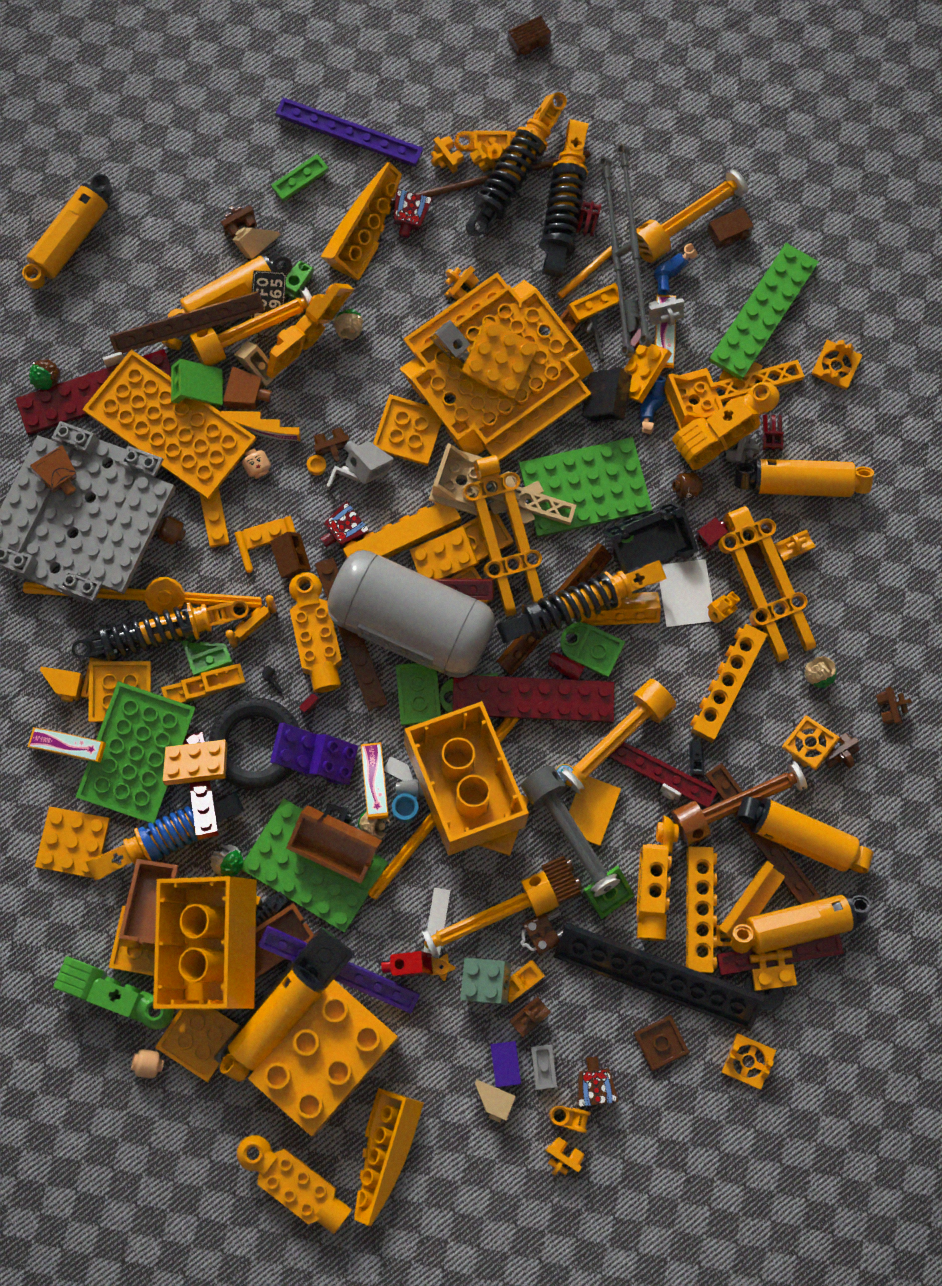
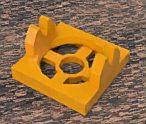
[811,340,862,390]
[782,715,840,771]
[721,1033,776,1090]

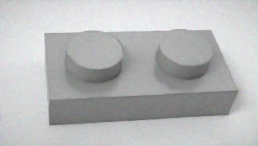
[531,1045,557,1090]

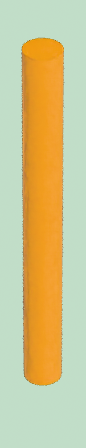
[557,246,612,299]

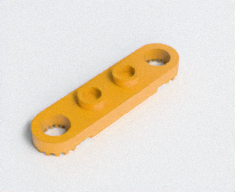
[454,131,516,152]

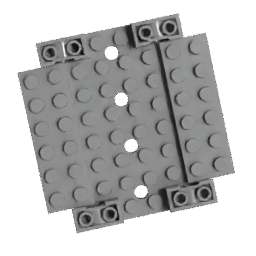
[0,421,176,602]

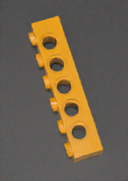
[690,624,768,743]
[686,847,717,974]

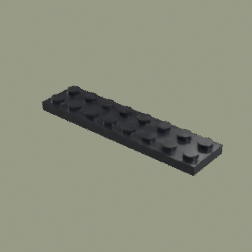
[214,927,355,1083]

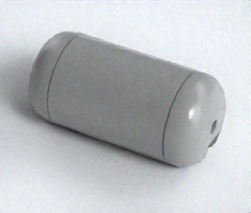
[327,550,495,678]

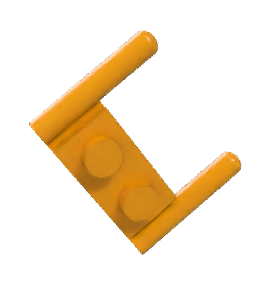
[234,516,296,573]
[226,595,277,648]

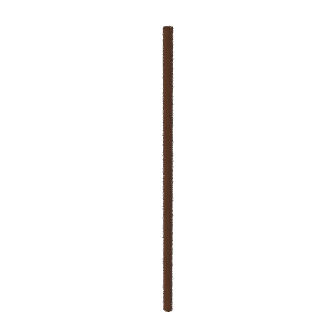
[390,149,591,207]

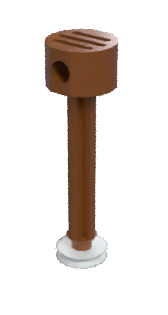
[671,761,807,846]

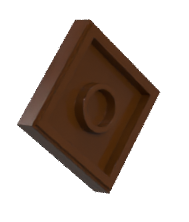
[633,1015,690,1071]

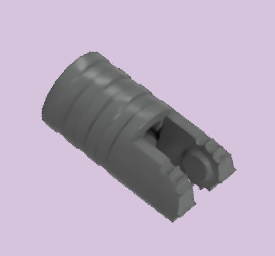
[624,299,641,336]

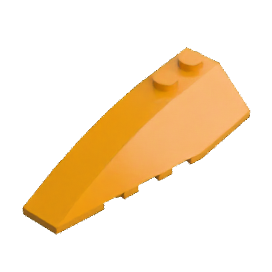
[320,162,402,281]
[354,1088,424,1226]

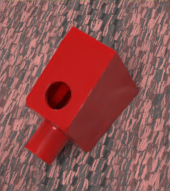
[381,951,433,977]

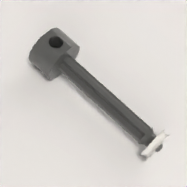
[521,766,620,897]

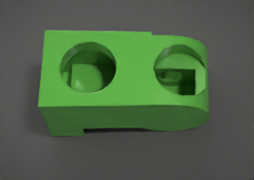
[285,261,314,300]

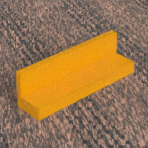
[580,592,661,626]
[718,861,785,939]

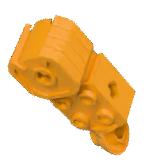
[672,382,780,470]

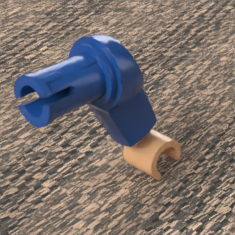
[654,243,697,295]
[640,375,666,434]

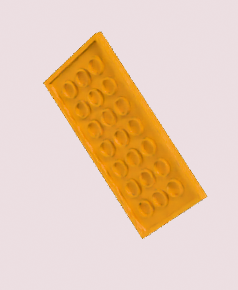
[83,349,257,500]

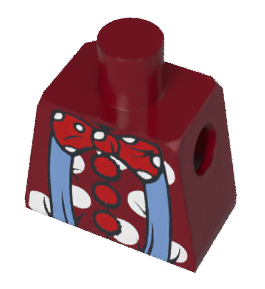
[393,189,432,238]
[319,501,369,549]

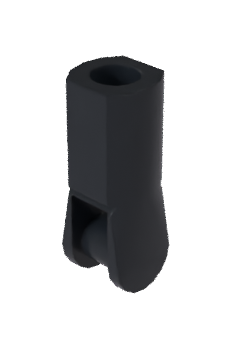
[689,741,704,778]

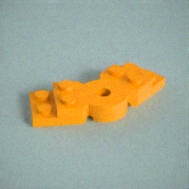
[266,283,354,379]

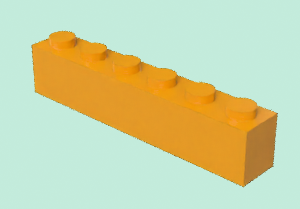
[343,502,461,559]

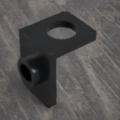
[324,803,353,824]

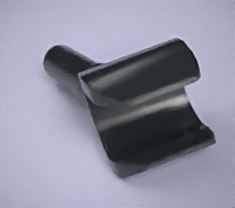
[262,665,282,693]

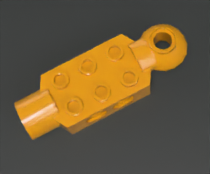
[289,572,343,693]
[636,815,679,941]
[237,1135,352,1234]

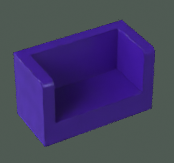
[490,1041,521,1087]

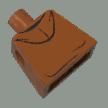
[30,445,77,496]

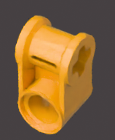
[549,1106,591,1134]

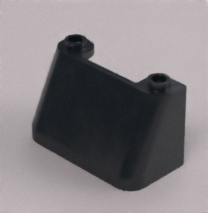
[603,502,699,581]

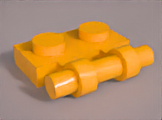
[749,949,797,991]

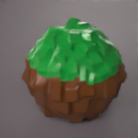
[29,359,60,390]

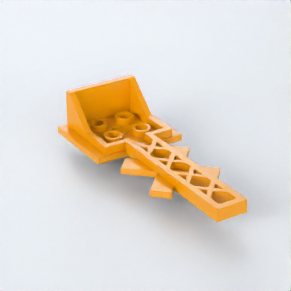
[664,360,805,430]

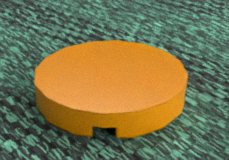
[145,577,185,615]

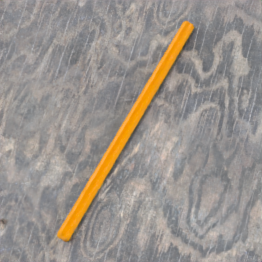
[23,582,262,608]
[368,718,519,900]

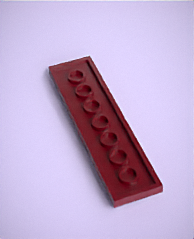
[15,349,171,436]
[452,675,614,723]

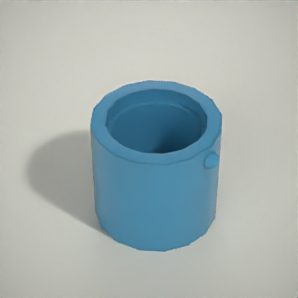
[392,793,419,824]

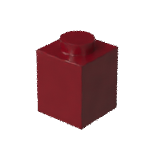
[696,517,728,552]

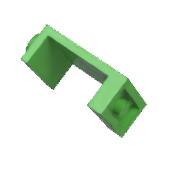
[171,359,224,409]

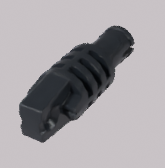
[256,891,289,927]

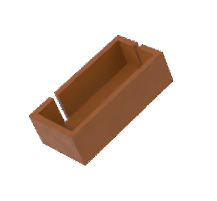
[286,805,382,884]
[118,859,180,951]
[255,903,314,982]

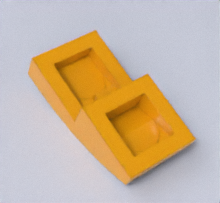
[508,960,545,1003]

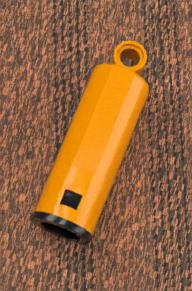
[220,965,325,1082]

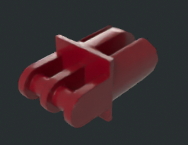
[576,199,602,237]
[761,414,784,451]

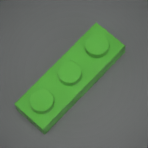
[271,154,329,202]

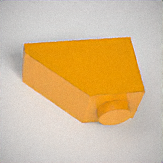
[40,667,84,702]

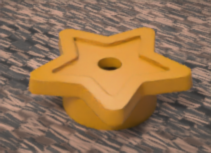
[432,954,455,981]

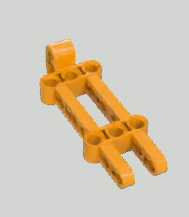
[462,455,544,617]
[718,506,816,662]

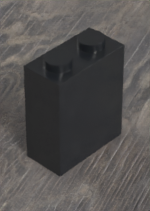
[582,367,632,423]

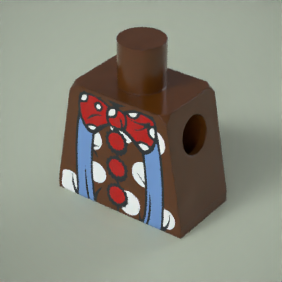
[577,1056,619,1107]

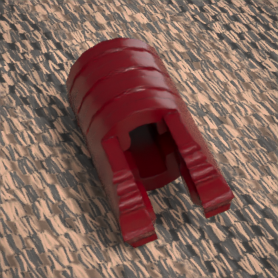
[548,652,585,681]

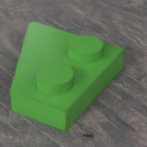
[182,640,233,677]

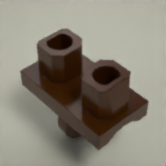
[220,205,257,239]
[876,687,912,725]
[509,996,551,1038]

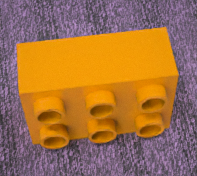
[404,702,529,856]
[153,876,257,1009]
[248,980,399,1137]

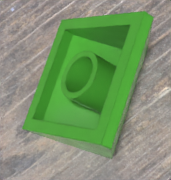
[583,865,635,919]

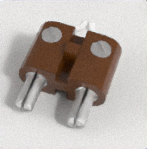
[520,909,563,956]

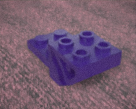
[270,723,358,785]

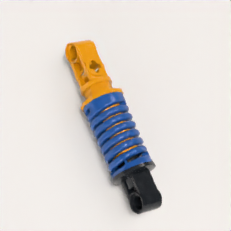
[86,792,244,881]

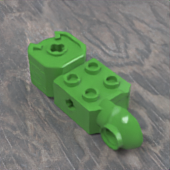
[53,956,174,1030]

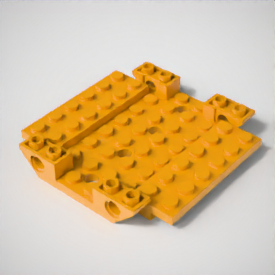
[399,272,594,462]

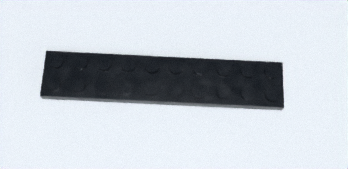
[553,922,765,1031]

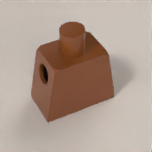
[223,367,272,410]

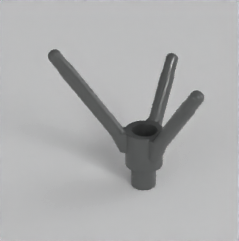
[574,314,604,360]

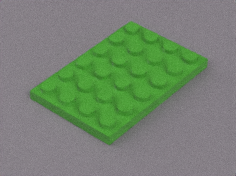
[519,437,652,538]
[76,681,196,824]
[241,799,389,933]

